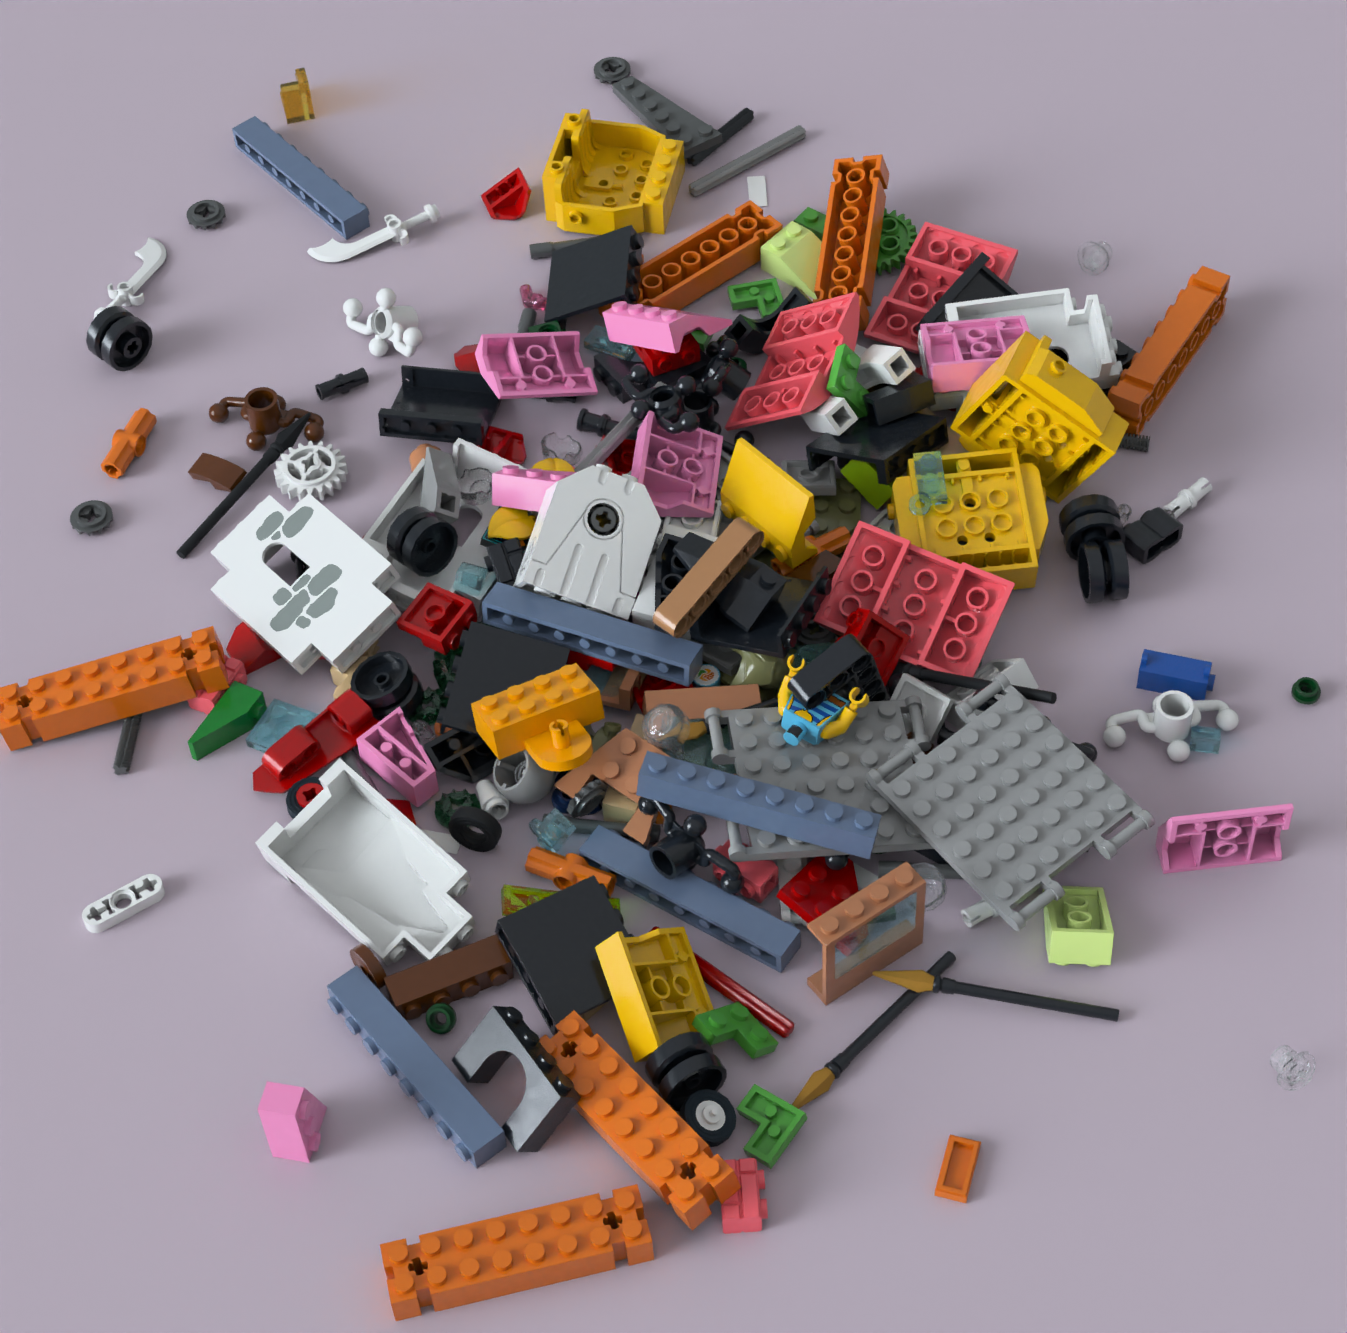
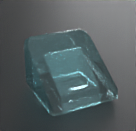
[453,562,488,596]
[1189,726,1221,754]

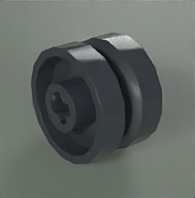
[86,306,153,372]
[1059,494,1125,561]
[387,506,458,577]
[1077,539,1129,603]
[350,651,424,721]
[645,1031,727,1111]

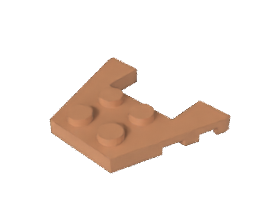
[554,728,671,847]

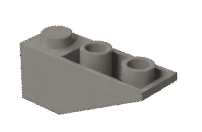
[420,447,461,524]

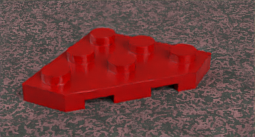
[776,856,866,954]

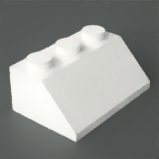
[945,658,1039,730]

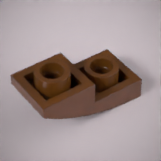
[188,453,247,492]

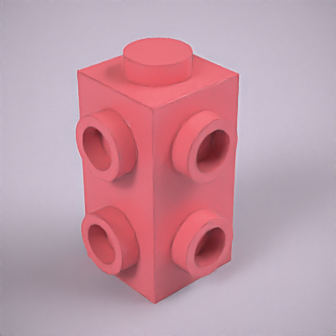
[712,839,779,904]

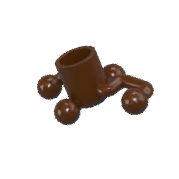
[209,387,324,451]

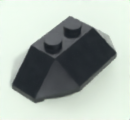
[422,729,497,784]

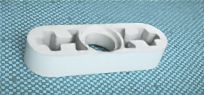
[82,874,165,933]

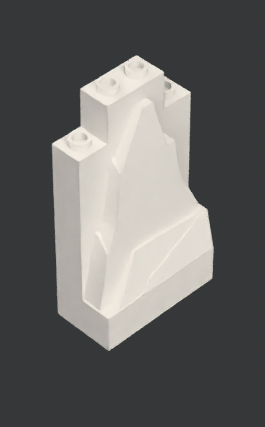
[255,758,476,967]

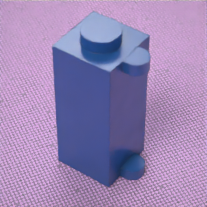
[1136,649,1216,700]

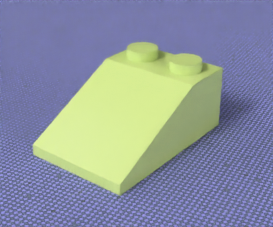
[761,221,822,299]
[1042,886,1114,967]

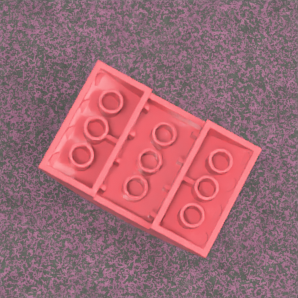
[864,222,1018,354]
[725,292,860,431]
[813,520,1015,678]

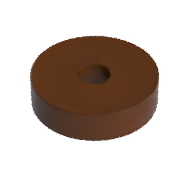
[350,943,387,990]

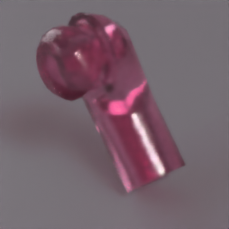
[519,284,547,311]

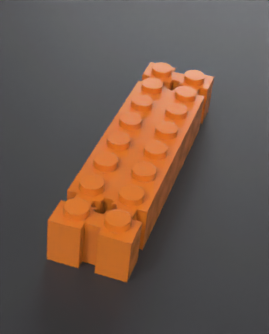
[813,154,889,331]
[598,200,783,318]
[1107,266,1230,437]
[0,626,230,751]
[539,1010,741,1231]
[380,1184,654,1321]

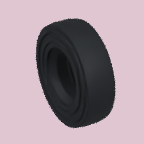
[448,806,502,852]

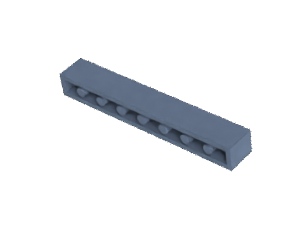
[232,116,370,240]
[482,582,703,687]
[636,751,882,860]
[579,825,801,973]
[327,965,507,1169]

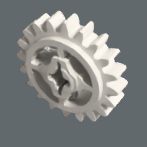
[274,441,348,501]

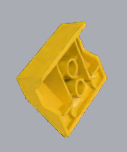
[720,437,818,569]
[595,927,714,1063]

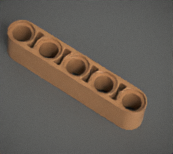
[653,517,764,638]

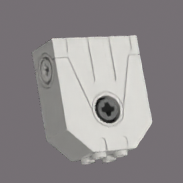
[513,464,661,621]

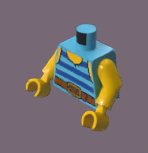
[778,654,869,746]

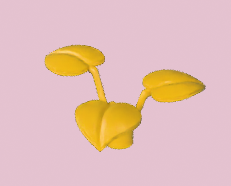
[488,458,575,540]

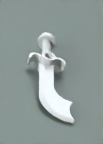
[307,204,440,262]
[94,237,167,319]

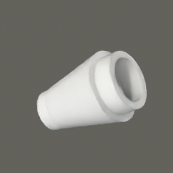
[476,779,509,820]

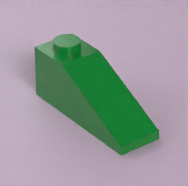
[188,681,267,761]

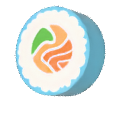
[692,664,720,688]

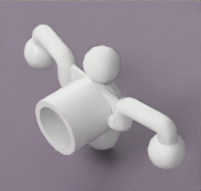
[343,288,423,357]
[1103,690,1239,762]

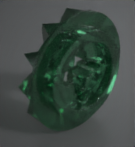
[408,686,449,726]
[434,788,481,828]

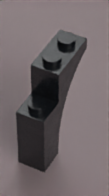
[593,348,712,404]

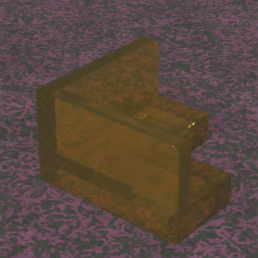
[280,68,315,124]

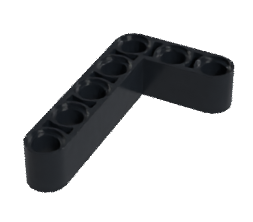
[787,634,890,710]

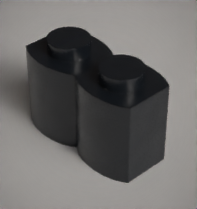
[1123,507,1183,564]

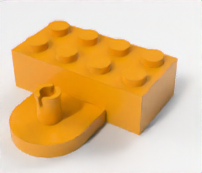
[471,663,605,772]

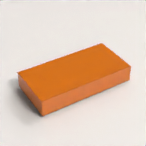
[935,1134,981,1203]

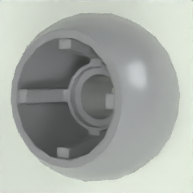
[493,750,556,805]

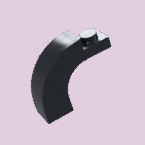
[724,286,813,354]

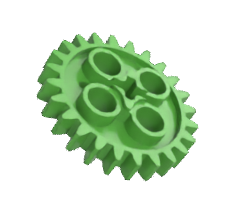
[876,208,917,275]

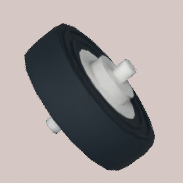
[679,1089,736,1147]

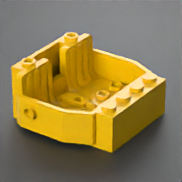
[542,109,685,235]
[950,331,1129,504]
[887,447,1049,590]

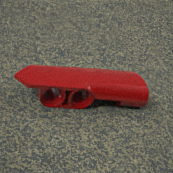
[253,689,379,794]

